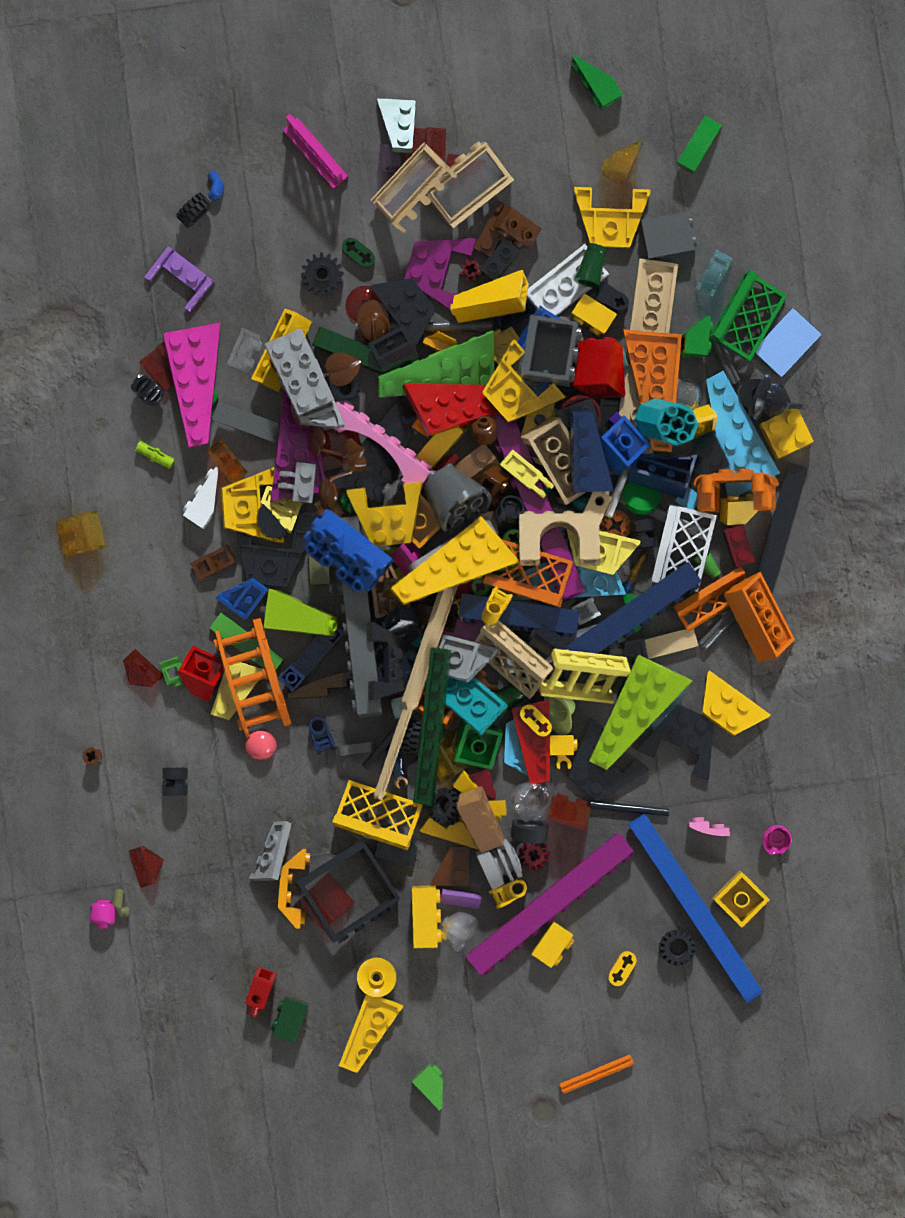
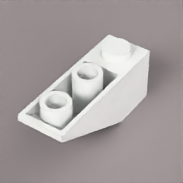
[183,467,220,529]

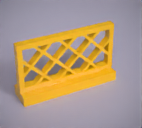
[332,780,423,851]

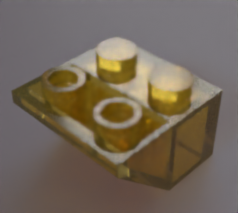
[56,510,106,559]

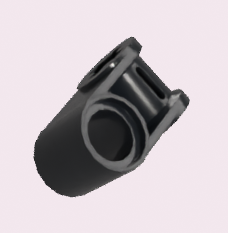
[591,281,629,314]

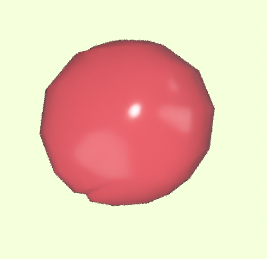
[245,730,277,760]

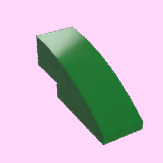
[676,116,722,174]

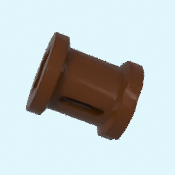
[82,747,103,765]

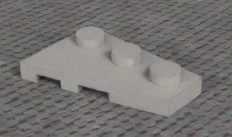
[249,821,292,881]

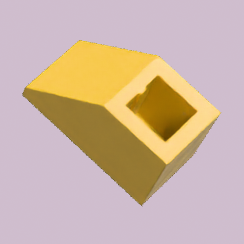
[720,494,758,525]

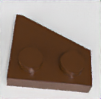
[431,846,470,886]

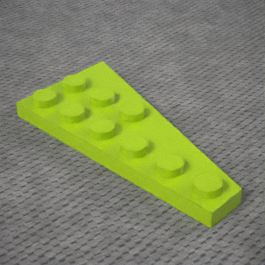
[590,655,693,770]

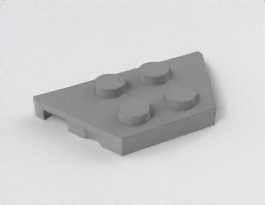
[297,359,345,428]
[437,634,498,682]

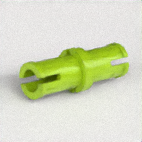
[135,441,175,470]

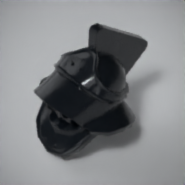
[739,374,803,421]

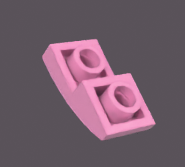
[688,817,730,836]

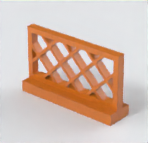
[483,539,574,608]

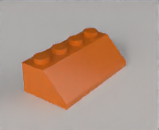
[724,572,795,663]

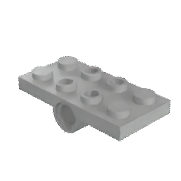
[265,328,334,416]

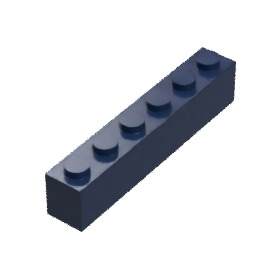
[459,593,580,638]

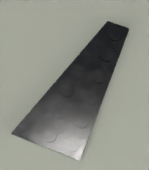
[333,395,417,504]

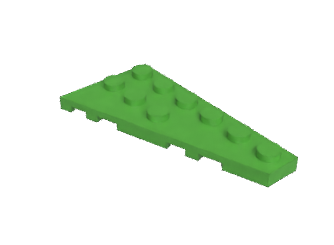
[378,330,494,397]

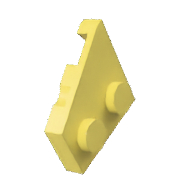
[261,485,303,534]

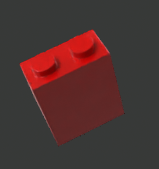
[573,337,626,399]

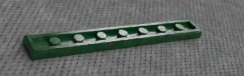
[413,647,452,806]

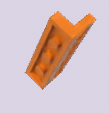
[674,567,747,632]

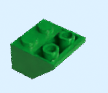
[680,316,713,359]

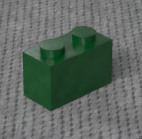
[271,996,308,1043]

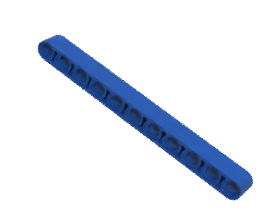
[628,813,763,1003]

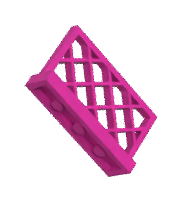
[283,114,348,190]

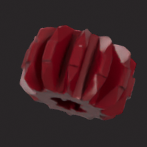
[517,843,551,872]

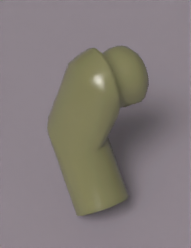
[113,889,130,918]

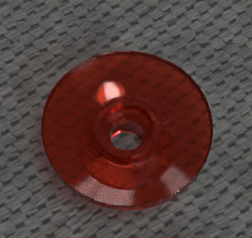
[346,286,381,322]

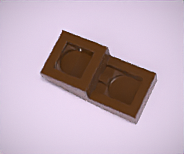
[191,545,237,581]

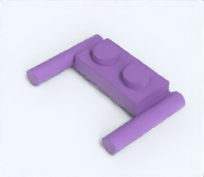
[144,246,214,312]

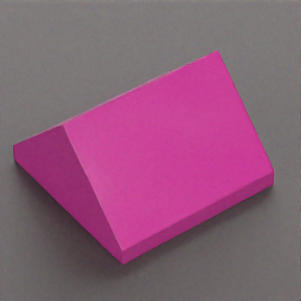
[390,542,424,576]

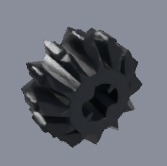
[131,374,164,406]

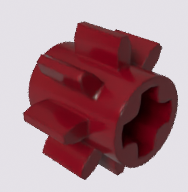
[459,259,482,283]

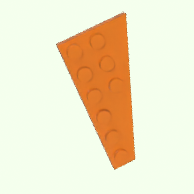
[623,329,682,452]

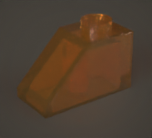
[206,439,248,484]

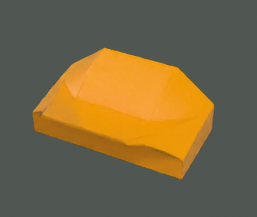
[423,331,457,352]

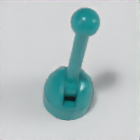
[543,486,589,513]

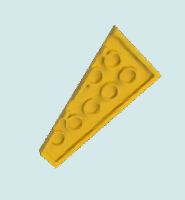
[390,516,519,605]

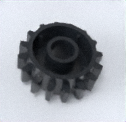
[301,252,344,296]

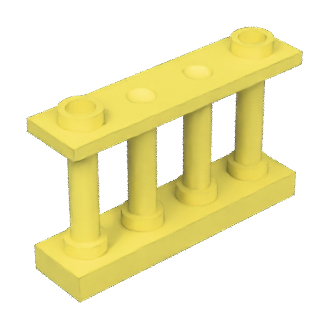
[539,649,631,704]

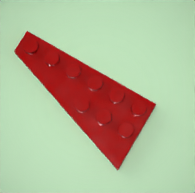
[402,383,501,436]

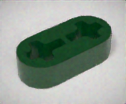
[342,238,375,268]

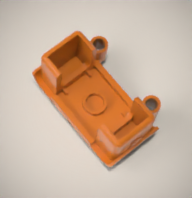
[694,469,779,513]

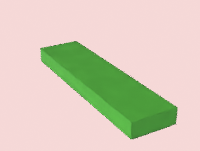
[210,613,284,670]

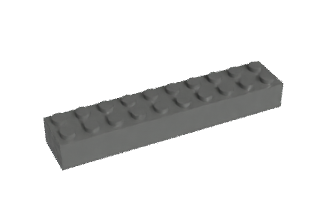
[336,516,383,718]

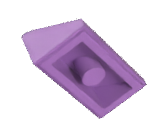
[441,889,481,909]

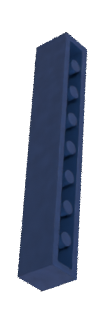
[561,562,701,671]

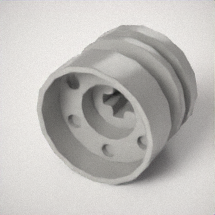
[476,839,523,890]

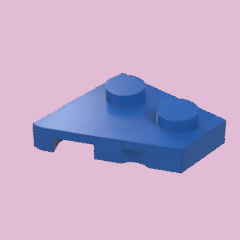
[215,578,268,621]

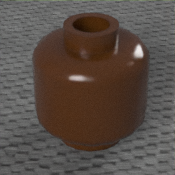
[471,416,497,445]

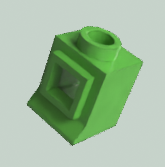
[159,656,184,688]

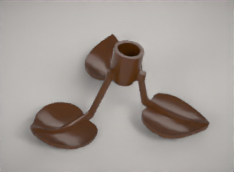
[270,353,361,429]
[308,426,366,510]

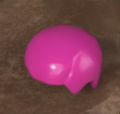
[762,825,792,855]

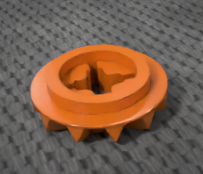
[600,510,631,537]

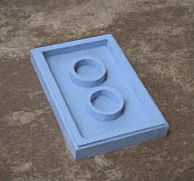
[755,308,821,378]

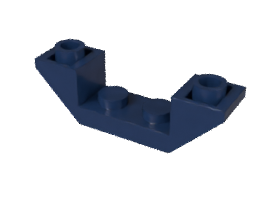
[278,626,344,692]

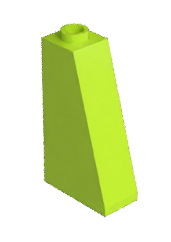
[263,589,337,637]

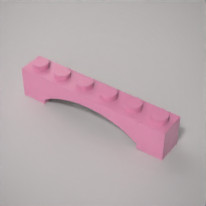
[333,400,434,490]

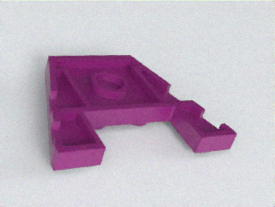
[405,238,476,311]

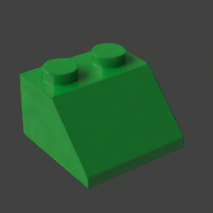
[454,719,503,770]

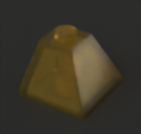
[601,141,642,185]
[437,726,470,783]

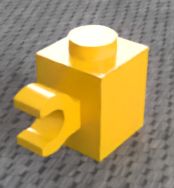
[550,735,577,769]

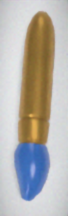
[623,551,647,593]

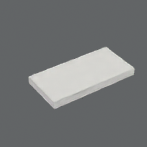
[527,244,609,317]

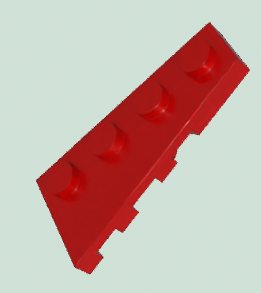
[512,699,550,785]

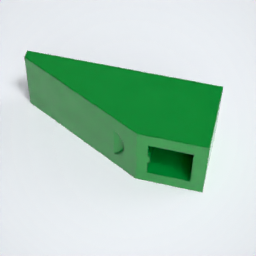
[571,55,623,110]

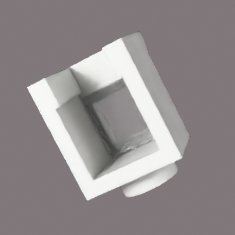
[571,597,601,626]

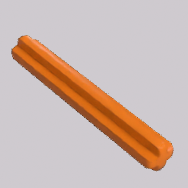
[559,1055,634,1094]

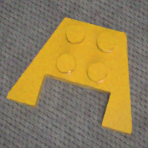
[574,187,650,248]
[482,339,565,422]
[220,467,284,543]
[346,481,423,546]
[420,770,502,850]

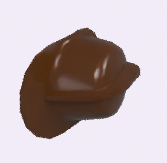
[357,300,390,346]

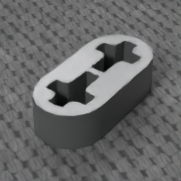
[336,741,374,756]

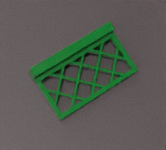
[709,270,787,362]

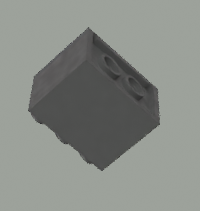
[521,315,582,387]

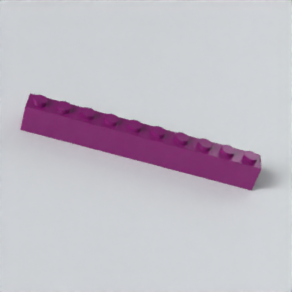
[492,414,585,601]
[465,832,634,976]

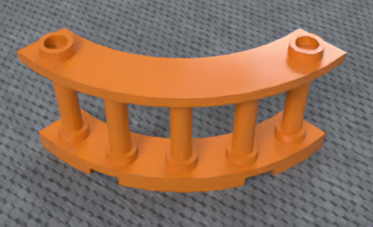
[214,618,292,738]

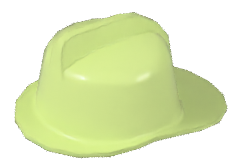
[544,696,575,735]

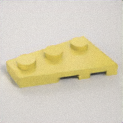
[211,662,263,720]

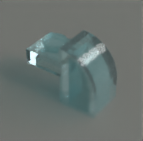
[696,250,733,297]

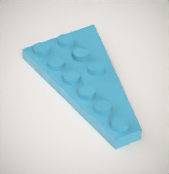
[706,371,780,498]

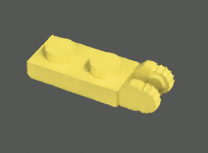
[500,449,554,499]

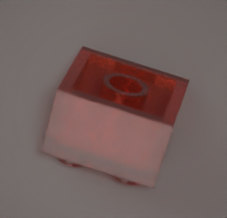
[546,793,591,830]

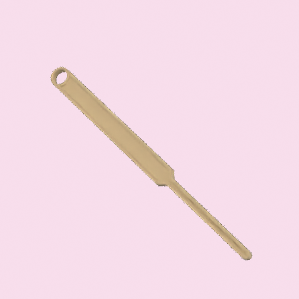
[374,585,458,800]

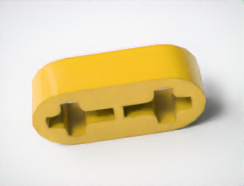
[520,705,552,736]
[608,951,636,986]

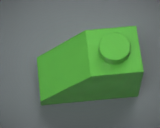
[412,1063,443,1111]

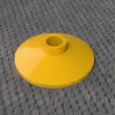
[357,958,396,997]

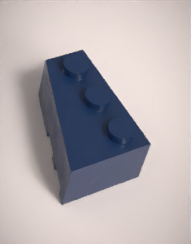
[627,454,697,499]

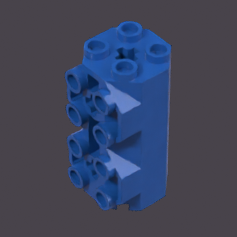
[303,509,393,592]

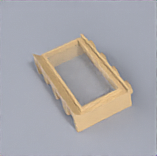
[425,141,514,228]
[371,143,457,233]

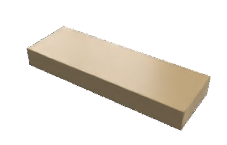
[645,629,698,659]

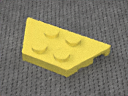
[567,529,640,575]

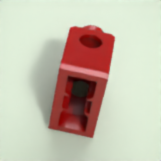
[245,967,277,1017]

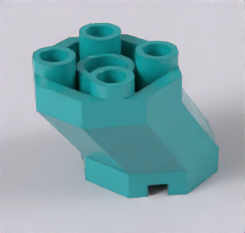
[634,398,699,446]

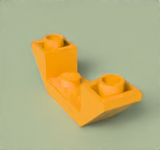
[278,848,310,929]

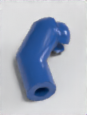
[207,171,224,201]

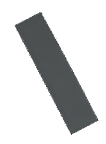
[212,401,279,444]

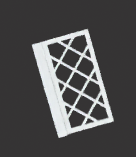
[652,504,717,592]

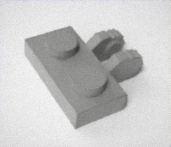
[278,462,316,504]

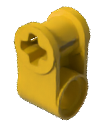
[481,586,513,625]
[488,878,527,909]

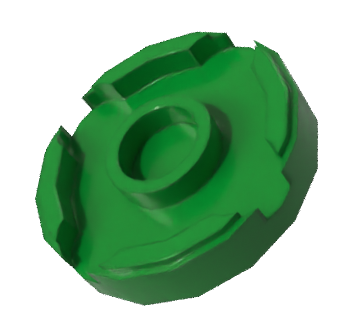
[621,482,661,515]

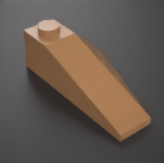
[422,445,505,500]

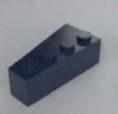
[569,410,614,492]

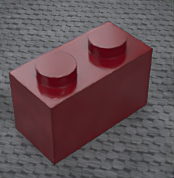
[722,524,755,569]

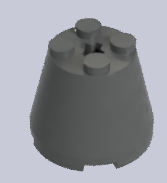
[424,463,492,534]

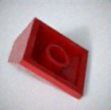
[178,645,225,702]

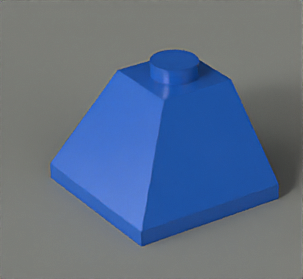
[600,416,651,475]

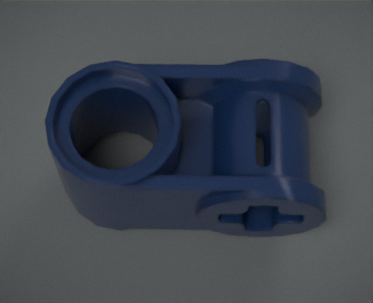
[309,716,336,755]

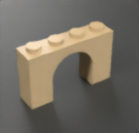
[519,511,600,566]

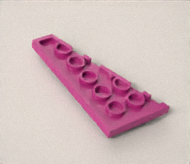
[163,323,220,448]

